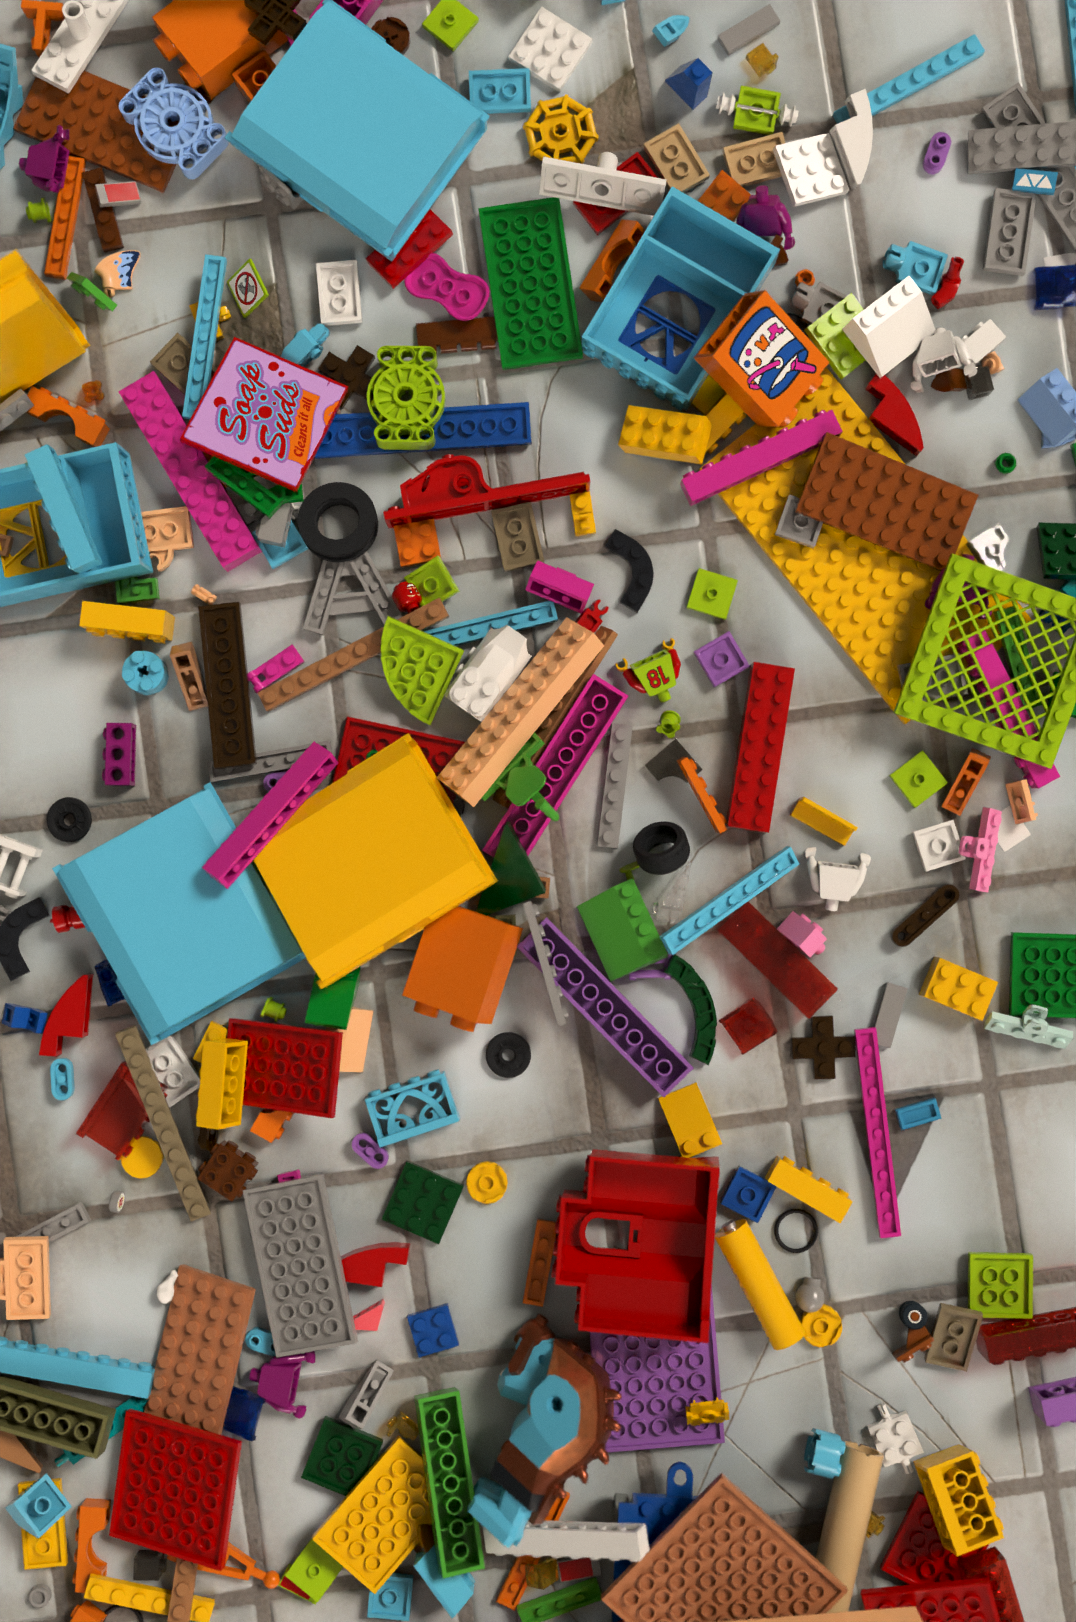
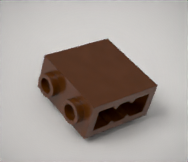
[197,1140,259,1202]

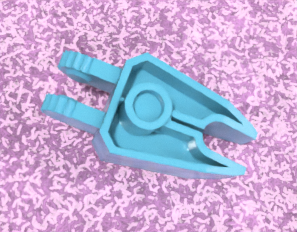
[281,324,330,367]

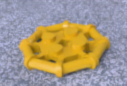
[523,94,599,164]

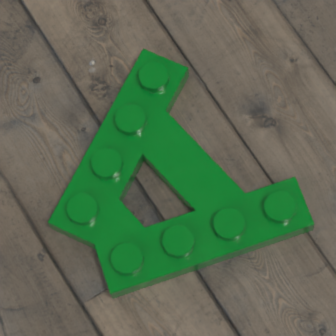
[204,456,304,519]

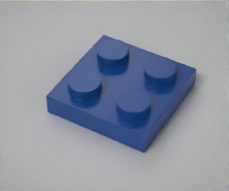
[720,1166,777,1223]
[407,1303,459,1357]

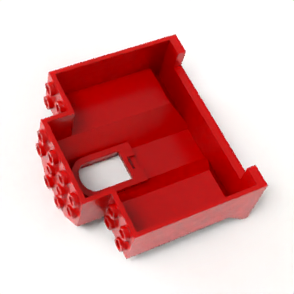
[552,1149,720,1343]

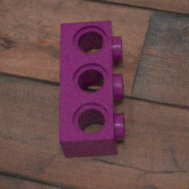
[102,723,137,786]

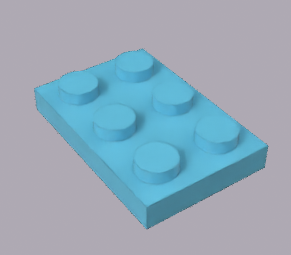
[469,68,531,114]

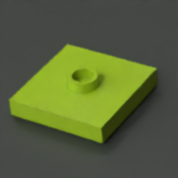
[422,0,479,52]
[404,556,460,607]
[686,568,738,620]
[889,750,948,808]
[285,1538,343,1603]

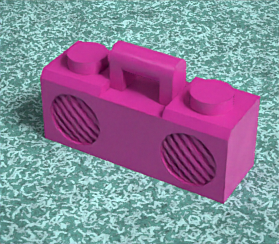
[525,560,594,614]

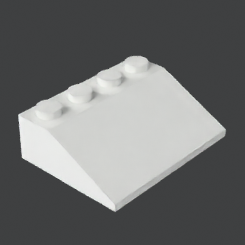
[842,276,935,378]

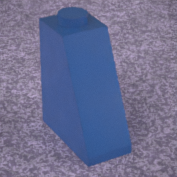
[665,58,713,110]

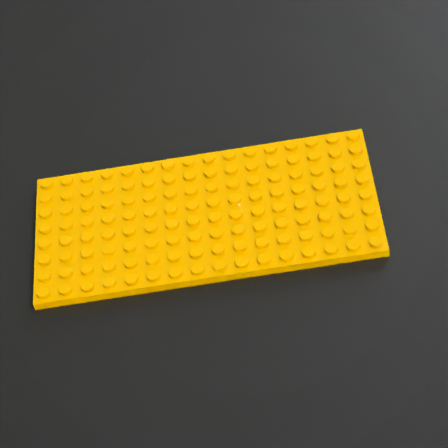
[698,368,1032,725]

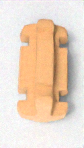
[191,584,217,605]

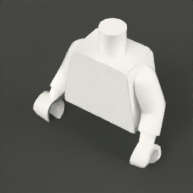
[911,328,977,393]
[804,847,871,911]

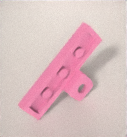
[959,807,1002,893]

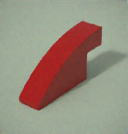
[865,374,924,457]
[39,973,94,1057]
[341,1242,411,1287]

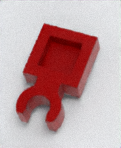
[575,599,609,633]

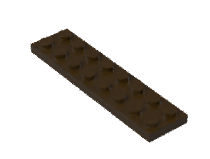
[198,602,257,769]

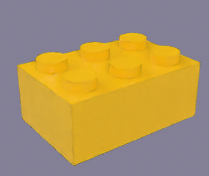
[918,957,998,1021]

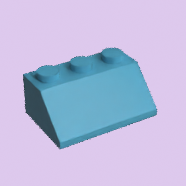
[414,1544,475,1618]

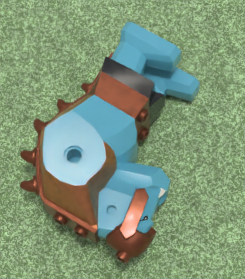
[467,1314,622,1548]

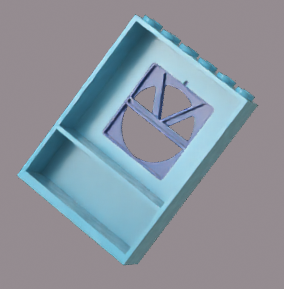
[582,186,780,411]

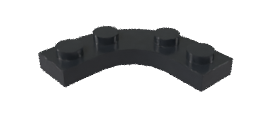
[605,529,654,613]
[0,897,50,982]

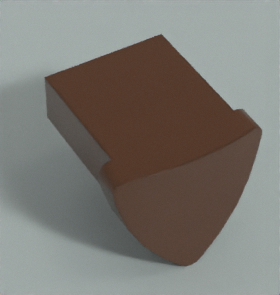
[771,234,789,266]
[931,369,967,392]
[413,1524,434,1553]

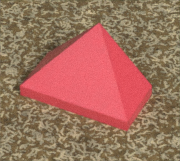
[353,1299,385,1331]

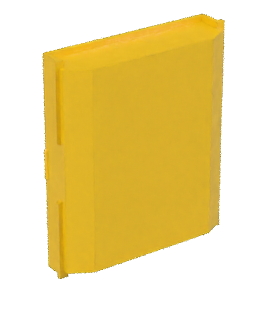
[0,250,90,404]
[254,733,498,989]

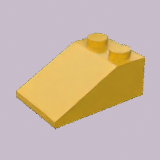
[658,1082,722,1158]

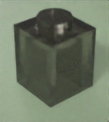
[965,365,994,400]
[133,1550,167,1581]

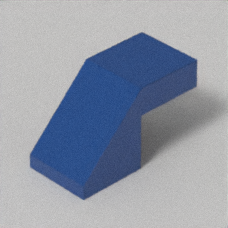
[2,1003,48,1034]

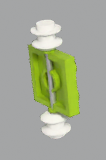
[716,85,799,135]

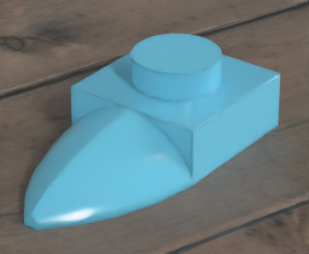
[652,15,690,47]

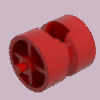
[50,905,85,933]

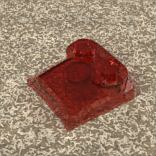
[719,997,778,1055]

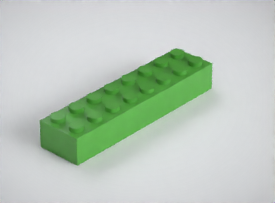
[414,1387,485,1579]

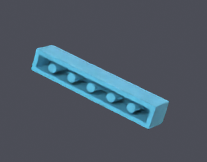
[25,444,103,574]

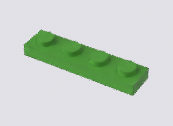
[517,1577,602,1622]

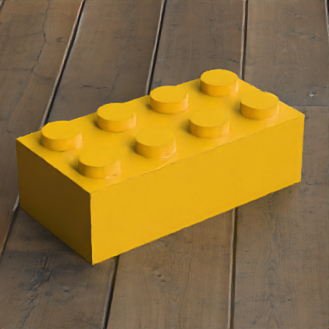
[618,405,712,465]
[79,601,175,644]
[196,1038,248,1129]

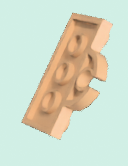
[141,506,194,572]
[0,1236,51,1320]

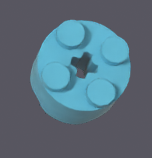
[122,651,169,695]
[804,1428,845,1479]

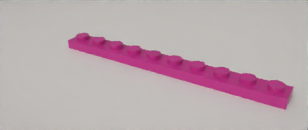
[854,1027,901,1238]

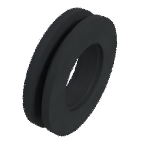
[298,482,378,562]

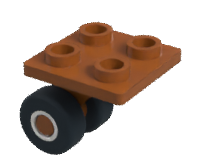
[892,1301,934,1363]

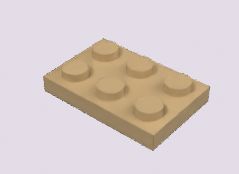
[643,123,710,193]
[723,132,785,187]

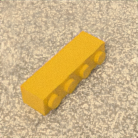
[704,394,747,456]
[765,1156,853,1224]

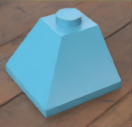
[5,1473,72,1538]

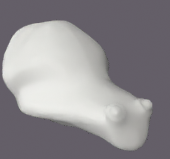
[156,1270,178,1304]

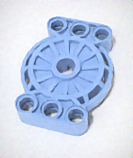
[119,67,229,179]

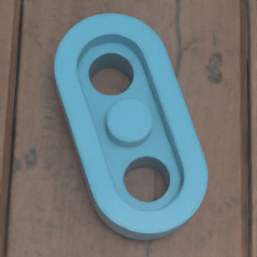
[50,1058,75,1100]
[245,1327,276,1356]

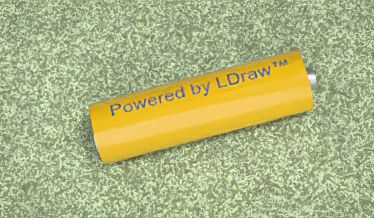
[715,1219,806,1350]

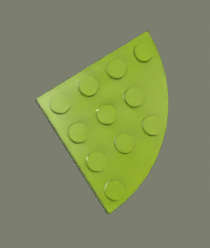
[381,616,464,725]

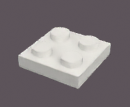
[912,820,966,871]

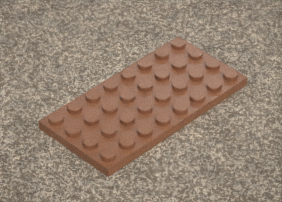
[144,1264,256,1435]

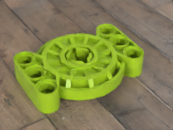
[367,346,446,450]

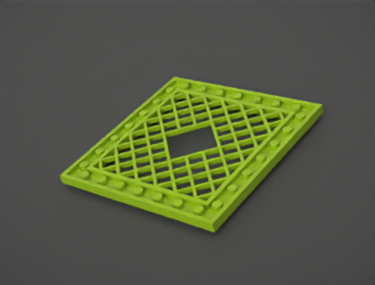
[893,553,1076,769]

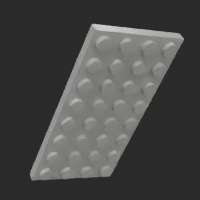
[243,1174,358,1358]

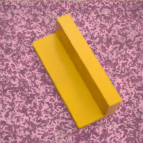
[790,797,858,846]

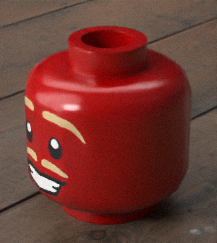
[392,582,422,613]

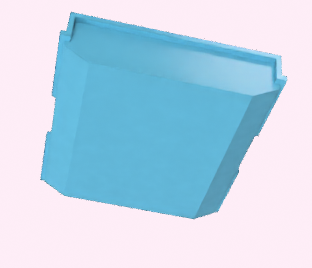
[225,0,490,261]
[52,782,306,1045]

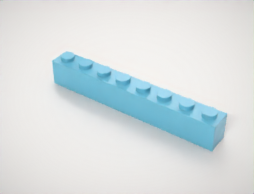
[0,1336,155,1399]

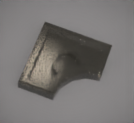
[966,523,1010,571]
[645,739,703,783]

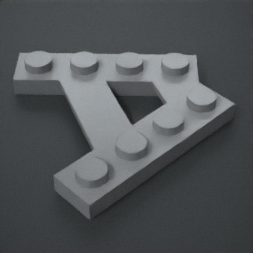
[303,551,403,635]

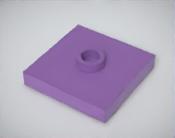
[693,631,750,687]

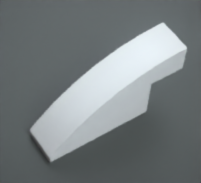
[830,89,873,190]

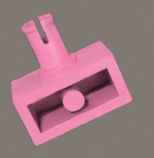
[776,911,827,958]

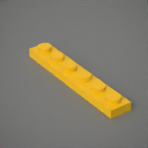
[84,1573,215,1622]

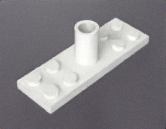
[31,0,129,93]
[539,152,666,216]

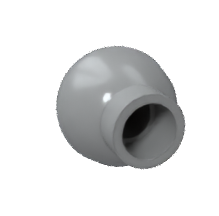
[795,1277,825,1313]

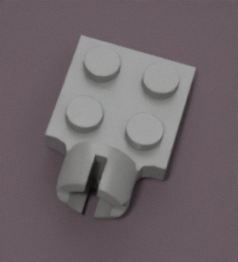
[790,282,846,325]

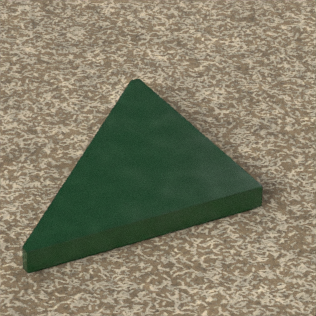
[476,822,546,915]

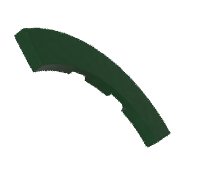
[663,954,717,1065]

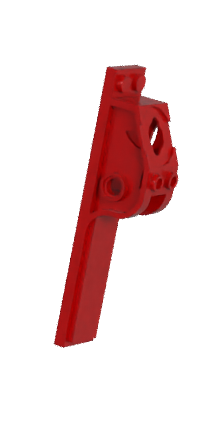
[383,454,590,529]

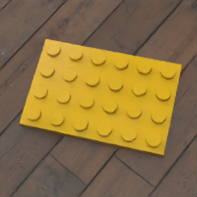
[312,1435,432,1594]

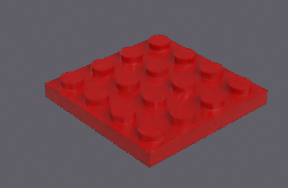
[880,1490,989,1585]

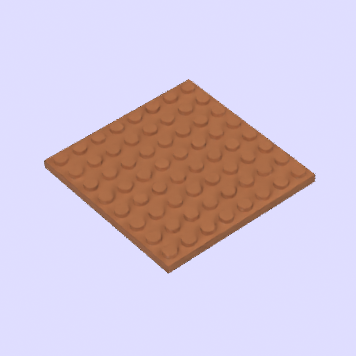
[601,1473,848,1622]

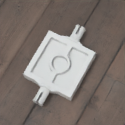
[867,1403,924,1474]

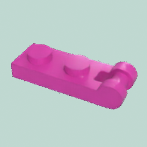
[248,644,305,694]

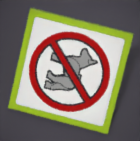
[227,259,269,318]

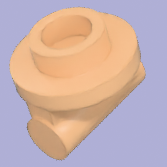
[981,351,1005,374]

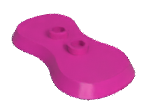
[404,253,489,321]

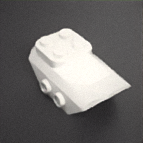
[444,625,532,722]

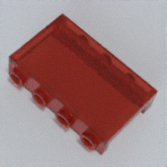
[76,1061,169,1161]

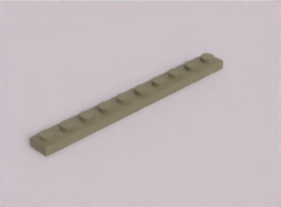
[115,1025,211,1222]

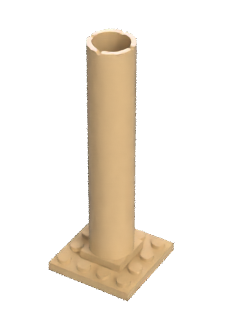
[816,1441,884,1613]

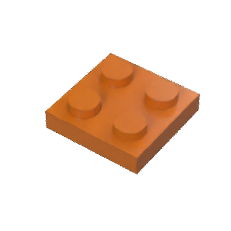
[698,170,751,222]
[394,519,441,568]

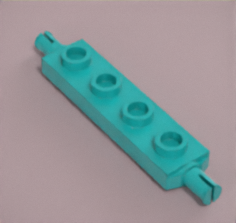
[54,1396,149,1467]

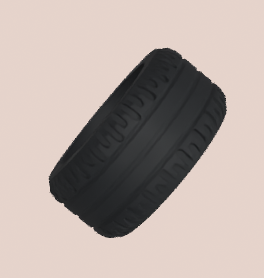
[633,821,690,875]

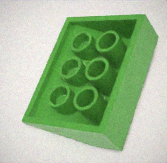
[577,878,668,982]

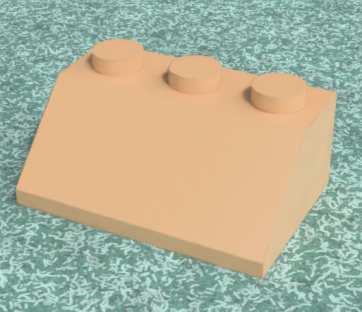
[326,1007,374,1072]

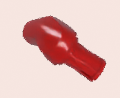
[931,257,964,309]

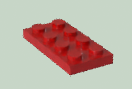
[573,152,658,235]
[365,209,453,289]

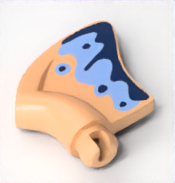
[94,250,141,297]

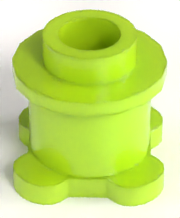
[25,197,52,223]
[656,710,681,738]
[260,996,287,1022]

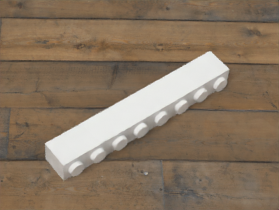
[483,1520,649,1562]

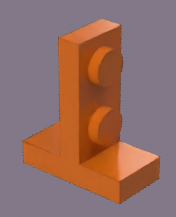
[21,0,65,57]

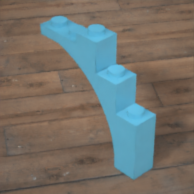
[0,44,23,169]

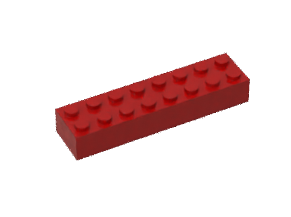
[725,662,795,833]

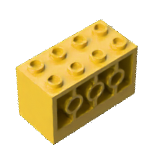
[913,1444,1004,1556]

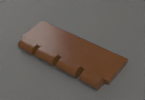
[416,317,498,354]

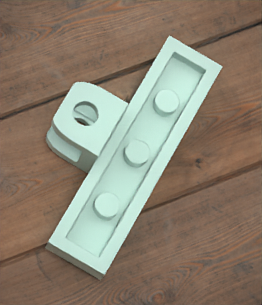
[984,1005,1073,1049]

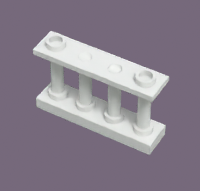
[0,834,43,899]

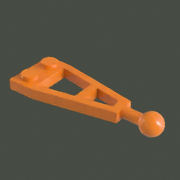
[167,1542,280,1589]

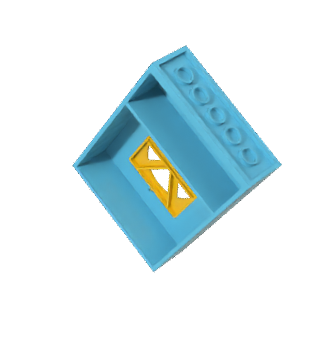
[0,442,153,607]

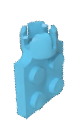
[882,241,948,295]

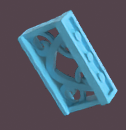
[364,1069,460,1148]

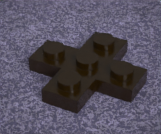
[244,0,307,46]
[318,345,375,409]
[791,1015,856,1079]

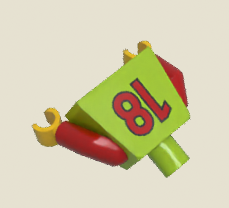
[615,638,681,703]

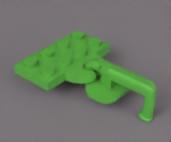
[482,732,559,821]

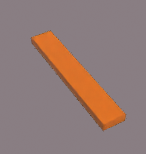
[44,156,86,280]
[496,1491,570,1611]

